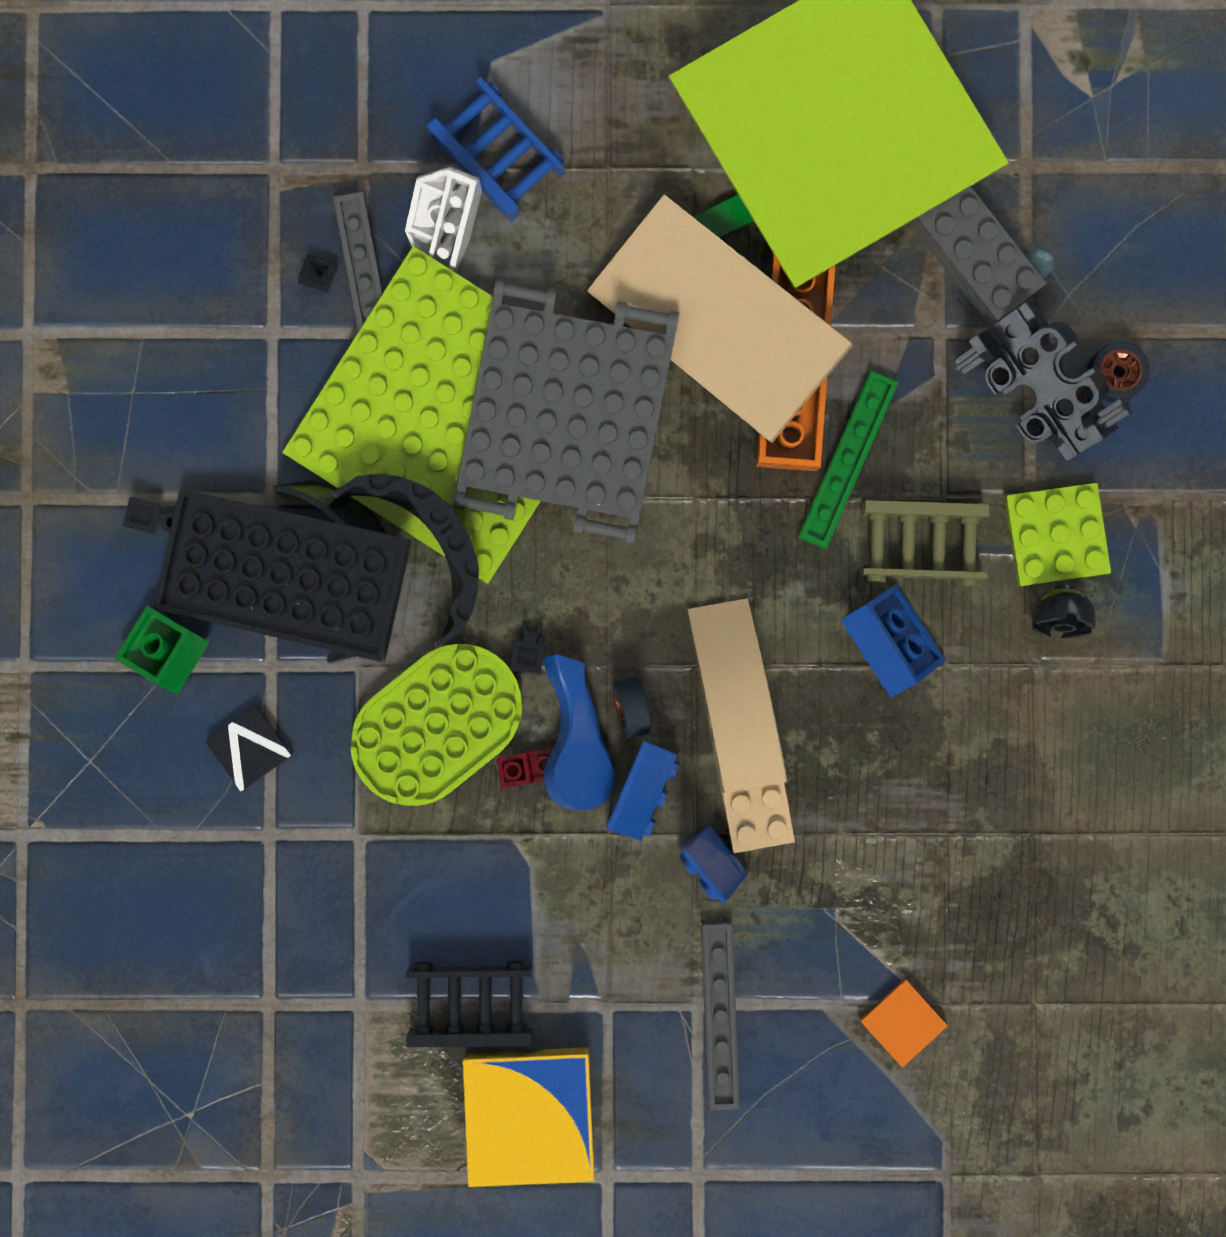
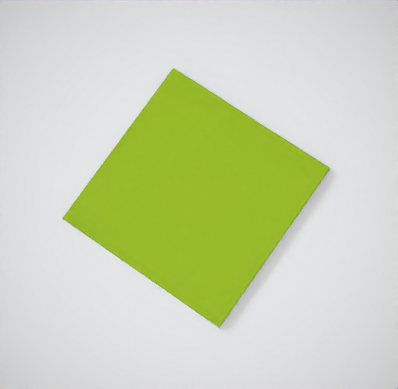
[669,0,1009,289]
[282,246,541,584]

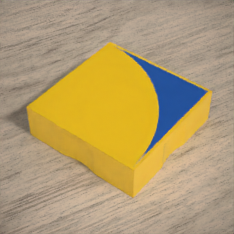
[463,1047,595,1187]

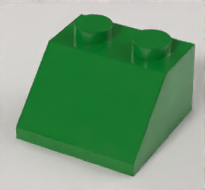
[114,606,210,695]

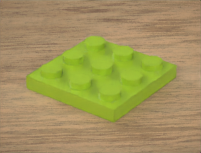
[1004,483,1111,587]

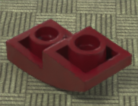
[496,748,553,788]

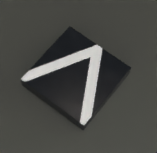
[205,706,292,792]

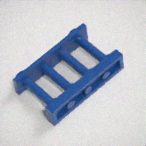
[427,77,564,223]

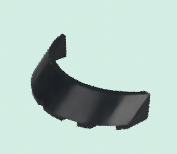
[332,474,479,649]
[274,480,387,664]

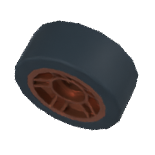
[1087,342,1150,402]
[613,676,651,739]

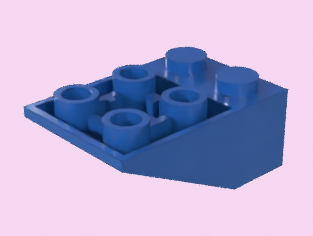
[679,823,748,904]

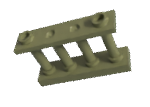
[860,500,989,586]

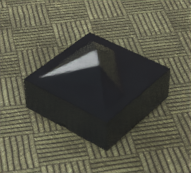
[298,254,337,292]

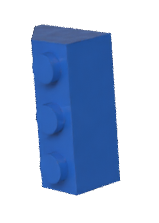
[841,583,946,697]
[607,740,680,841]

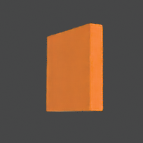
[859,978,948,1068]

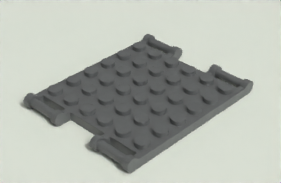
[453,278,680,544]

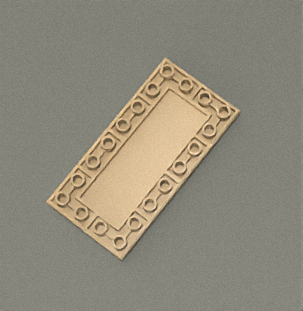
[587,194,853,443]

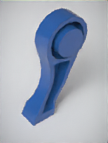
[543,654,615,810]

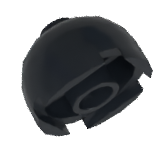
[1032,585,1095,638]

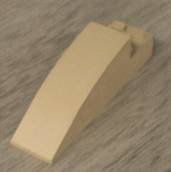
[687,598,795,853]

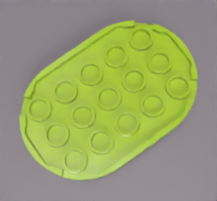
[350,644,522,806]

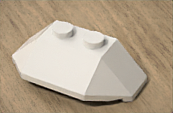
[405,167,482,273]

